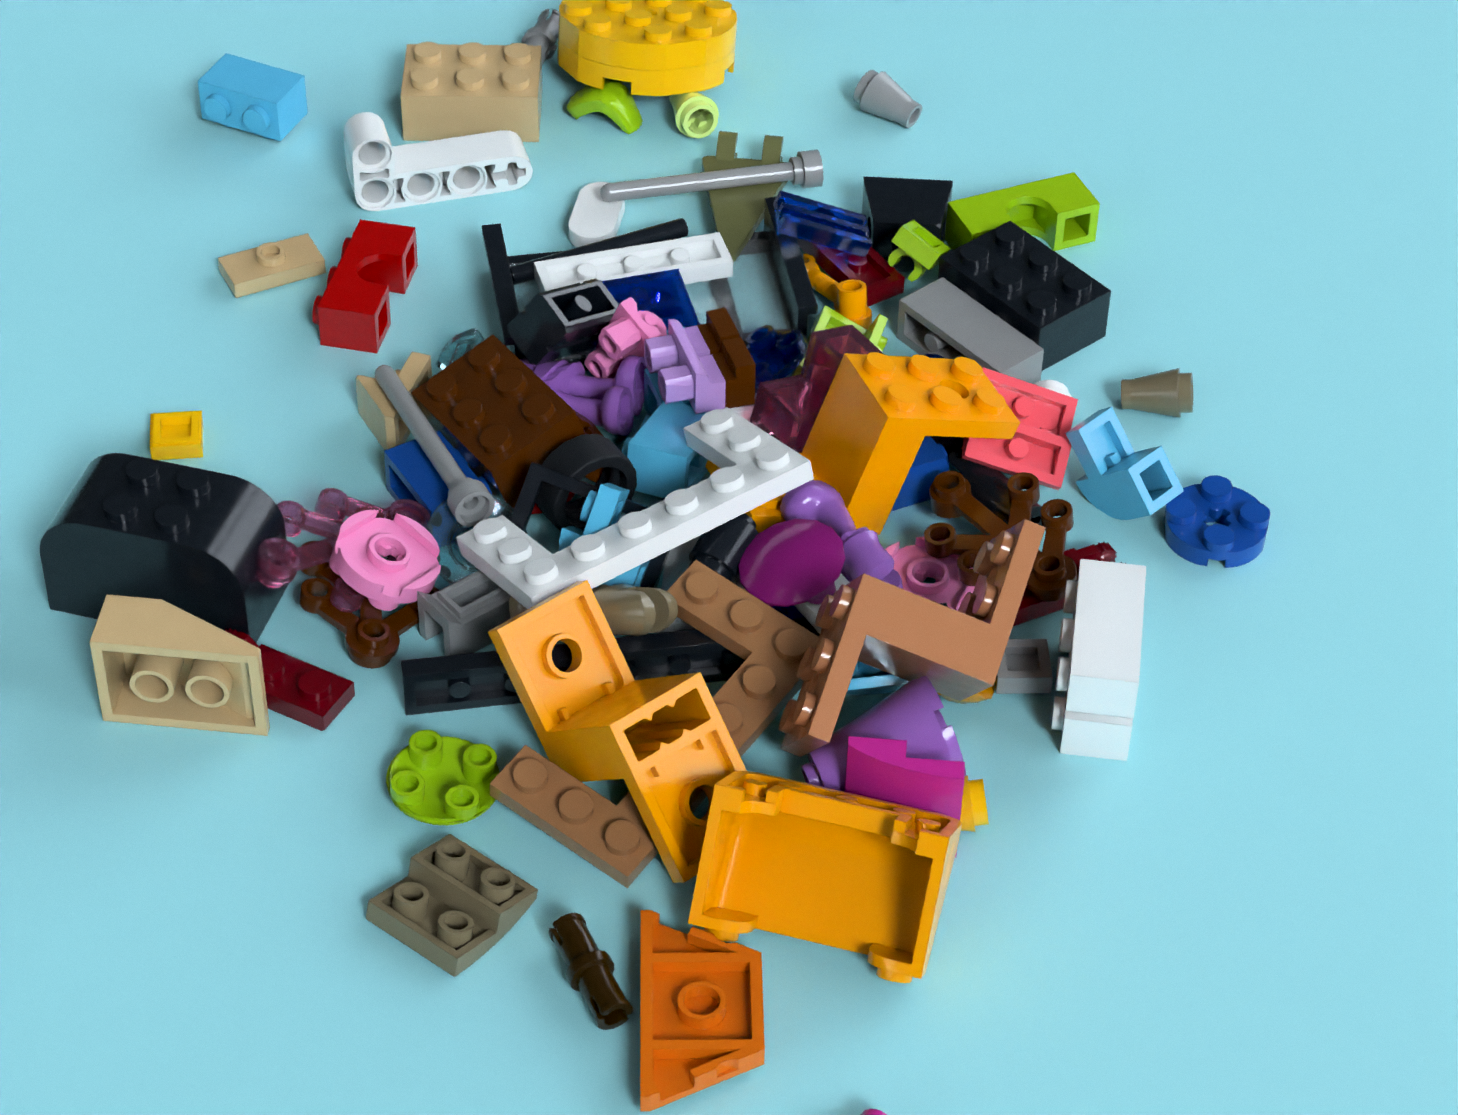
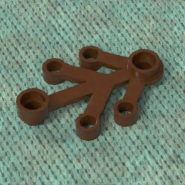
[924,471,1077,602]
[298,508,439,668]

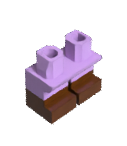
[644,307,756,414]

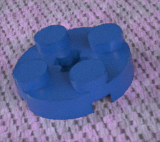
[1163,475,1271,568]

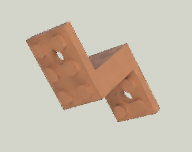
[779,519,1046,757]

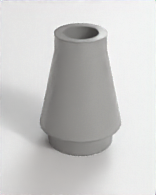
[854,70,922,128]

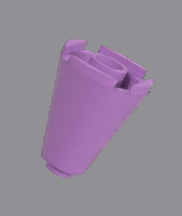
[801,676,966,792]

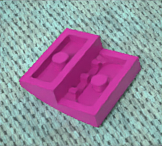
[845,736,965,857]

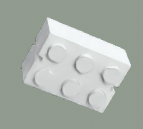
[1051,559,1146,761]

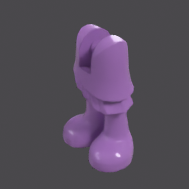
[520,355,647,436]
[780,480,903,589]

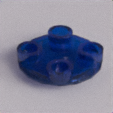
[746,325,809,393]

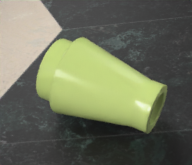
[669,92,719,138]

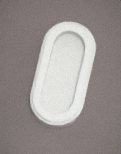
[568,182,625,247]

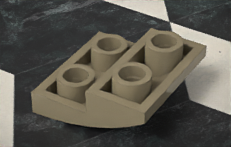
[366,834,538,977]

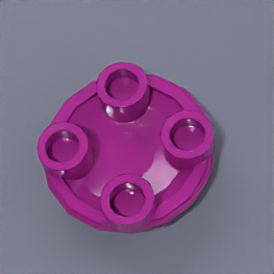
[739,519,846,607]

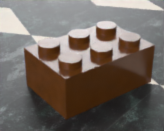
[411,334,585,511]

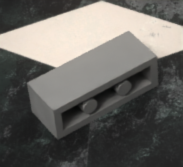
[897,277,1044,384]

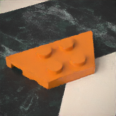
[640,910,765,1112]

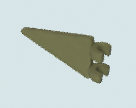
[702,131,788,263]

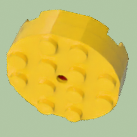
[557,0,737,96]

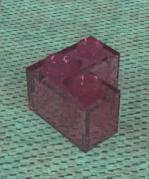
[750,324,885,453]

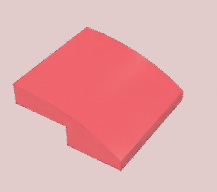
[962,367,1078,490]

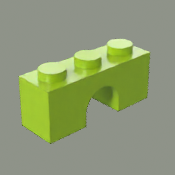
[945,172,1100,251]

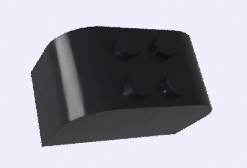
[40,453,291,643]

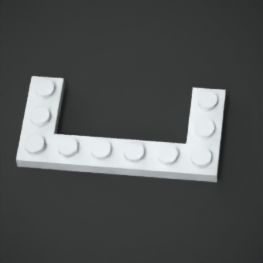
[456,407,814,609]

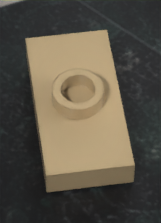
[218,233,326,298]

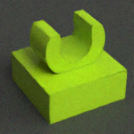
[888,220,951,282]

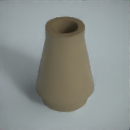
[1121,368,1193,418]

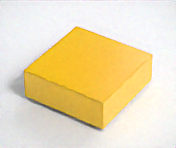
[150,411,203,460]

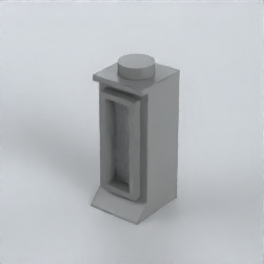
[417,570,511,656]

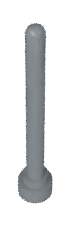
[600,149,823,202]
[375,365,495,527]

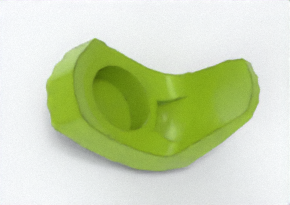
[567,79,643,134]

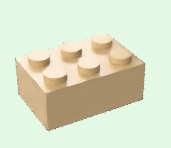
[401,42,543,142]

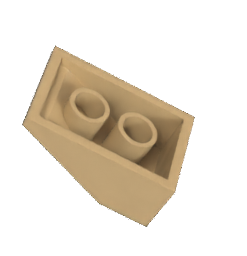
[89,595,270,736]

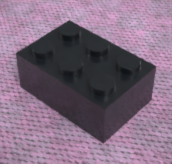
[938,221,1111,371]

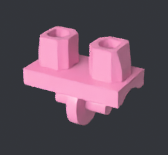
[584,297,667,378]

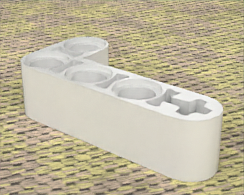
[343,112,533,211]

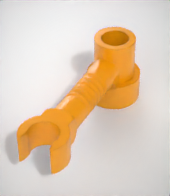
[803,253,872,329]

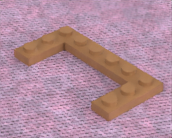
[490,560,819,888]

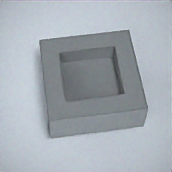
[994,639,1053,694]

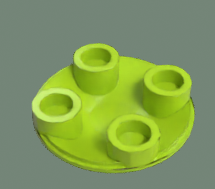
[386,730,500,825]

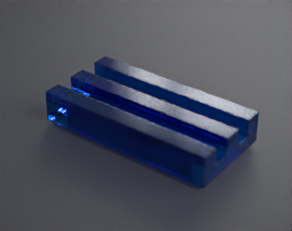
[773,190,872,257]

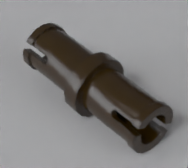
[548,913,633,1030]

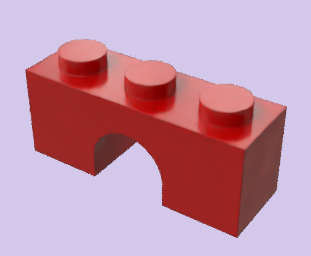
[312,219,418,353]

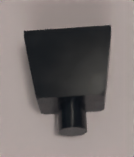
[861,176,953,272]

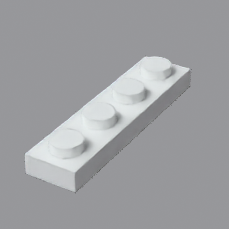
[534,232,733,297]

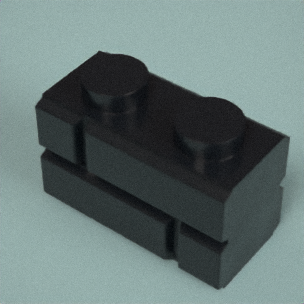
[507,278,619,365]

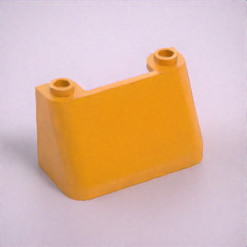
[688,771,962,983]

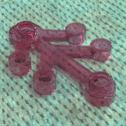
[256,488,432,613]

